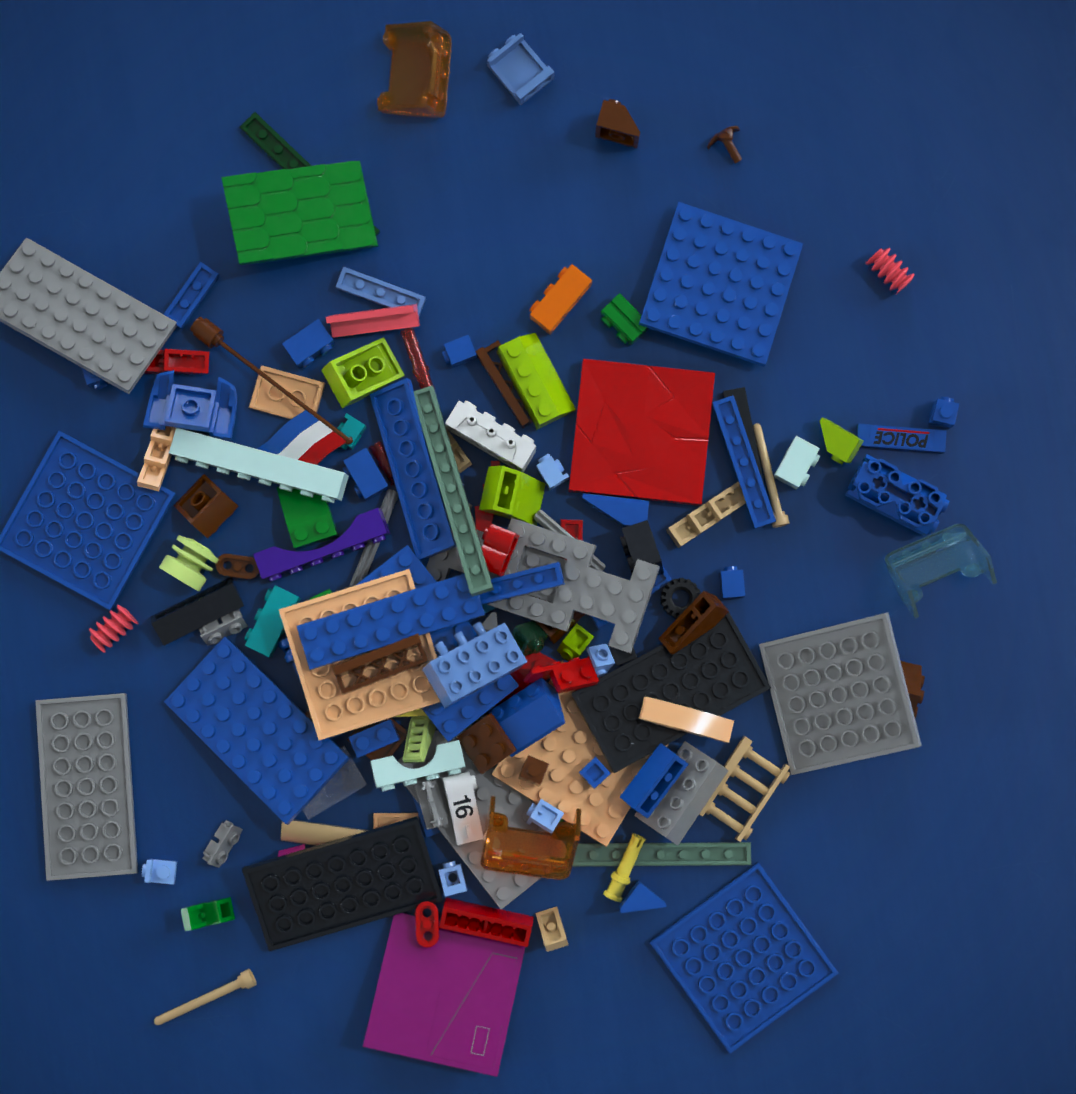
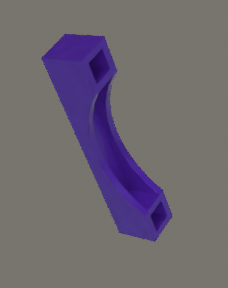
[253,508,390,582]

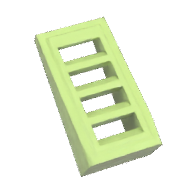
[402,716,436,763]

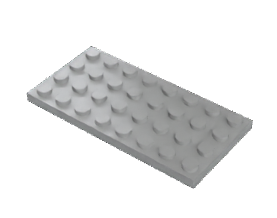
[0,238,177,394]
[35,693,138,881]
[397,724,572,910]

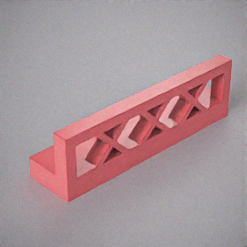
[326,304,420,338]

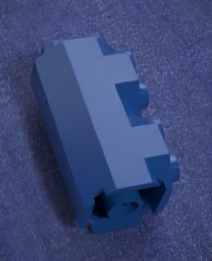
[844,454,950,536]

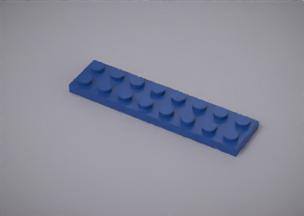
[369,378,457,561]
[297,574,485,670]

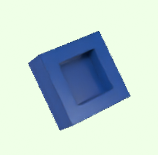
[579,757,611,789]

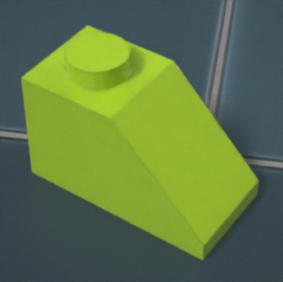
[820,417,864,465]

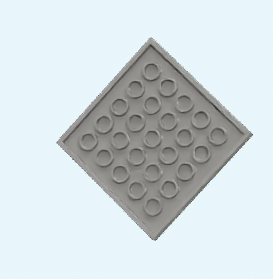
[759,613,922,775]

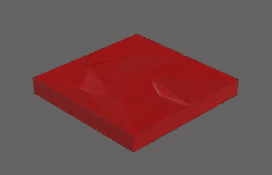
[569,359,715,506]

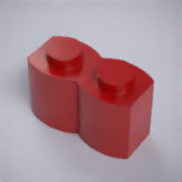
[482,524,519,576]

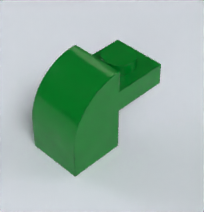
[181,897,235,931]

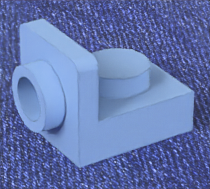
[526,799,564,834]
[142,859,177,884]

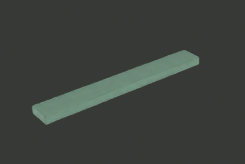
[571,842,751,866]

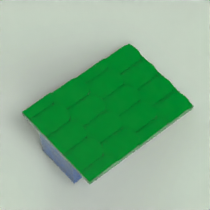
[221,161,379,265]

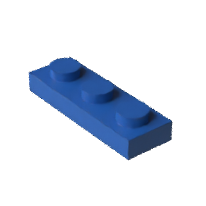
[163,261,220,329]

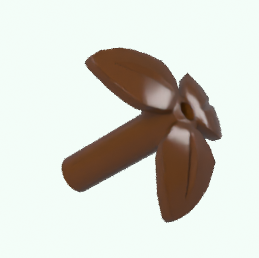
[707,126,742,163]

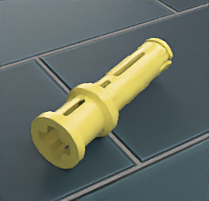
[603,833,646,902]

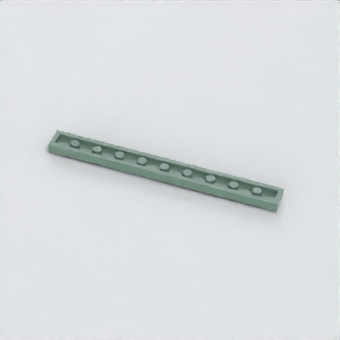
[414,385,494,597]

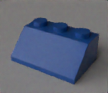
[488,677,565,757]

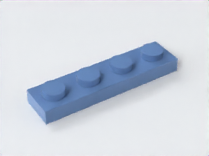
[336,267,426,316]

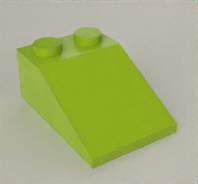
[321,337,405,409]

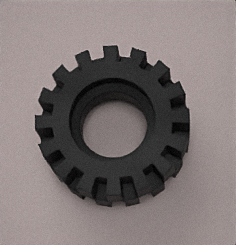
[660,578,701,618]

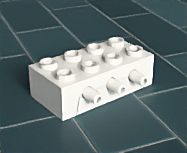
[445,400,536,473]

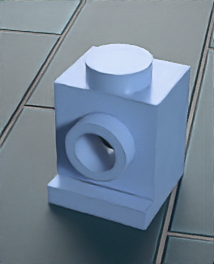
[536,454,569,490]
[438,861,468,897]

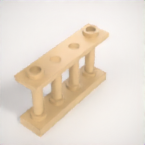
[699,736,790,842]

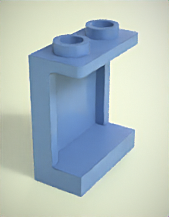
[487,33,554,105]

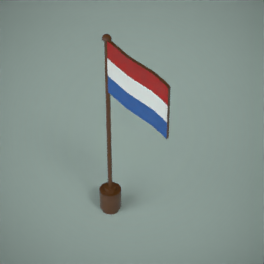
[190,317,353,465]

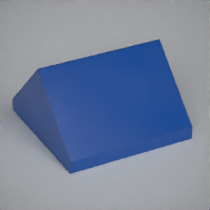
[619,880,666,913]

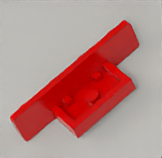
[524,656,599,694]

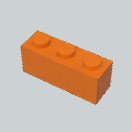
[529,264,593,335]

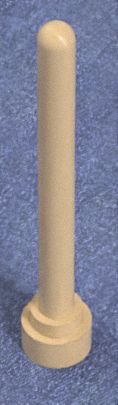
[753,423,790,528]
[154,969,257,1025]

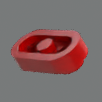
[415,901,439,947]

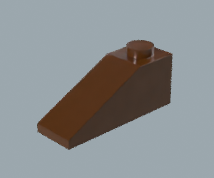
[658,591,729,654]

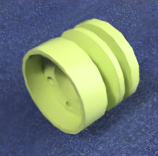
[159,535,219,591]

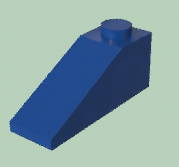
[582,493,649,527]

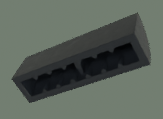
[151,577,244,646]

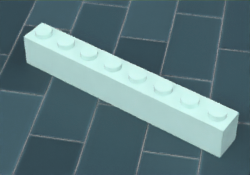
[169,428,349,503]

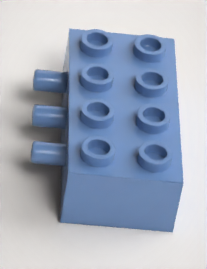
[422,622,527,709]

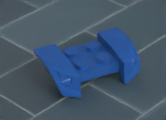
[143,370,238,440]

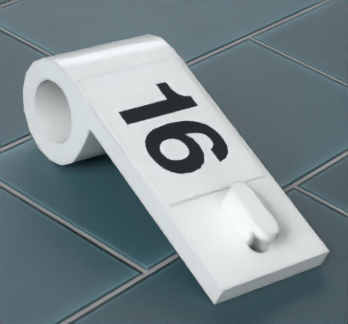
[442,772,484,845]

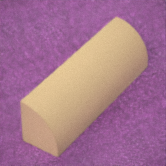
[281,819,369,846]

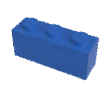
[620,743,689,819]

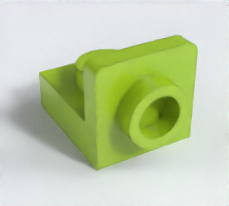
[557,623,594,661]

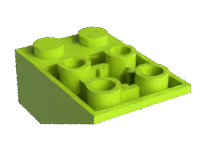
[479,466,546,526]

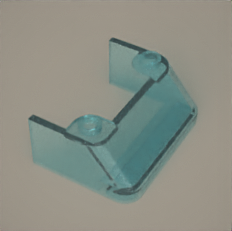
[885,524,997,618]

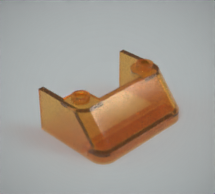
[480,796,581,880]

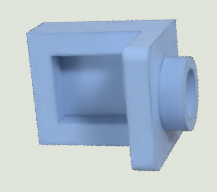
[587,644,615,679]

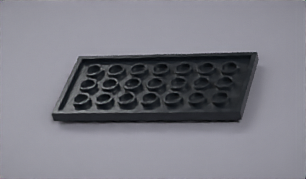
[571,612,771,773]
[242,817,443,952]

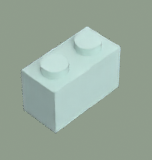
[774,436,820,490]

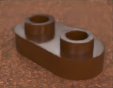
[216,554,260,580]

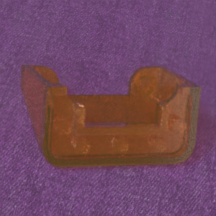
[377,21,452,118]

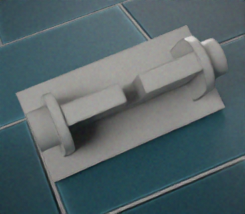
[199,609,248,646]
[415,780,449,830]
[202,820,243,868]

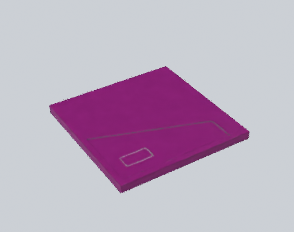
[363,913,525,1077]

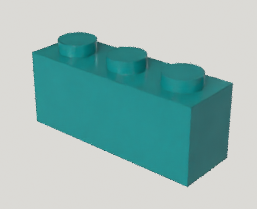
[244,585,301,658]

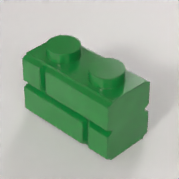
[600,293,649,345]

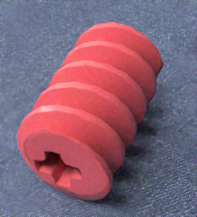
[865,248,915,296]
[89,605,139,653]

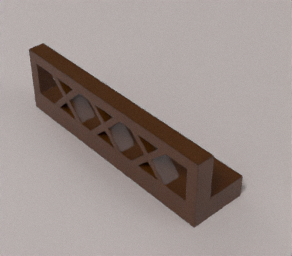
[475,340,533,429]
[332,634,428,695]

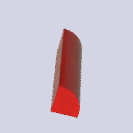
[439,897,534,947]

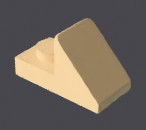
[535,906,569,952]

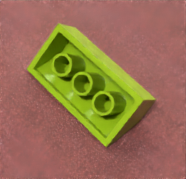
[496,333,576,430]

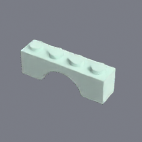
[370,740,466,792]

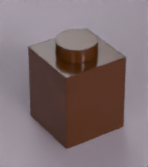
[518,755,549,787]

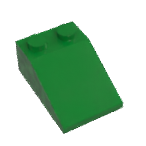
[276,487,339,550]

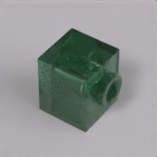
[512,620,548,656]

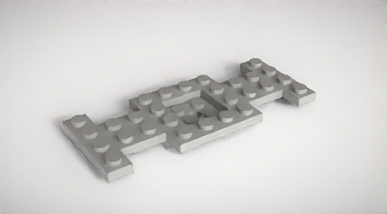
[426,504,660,653]

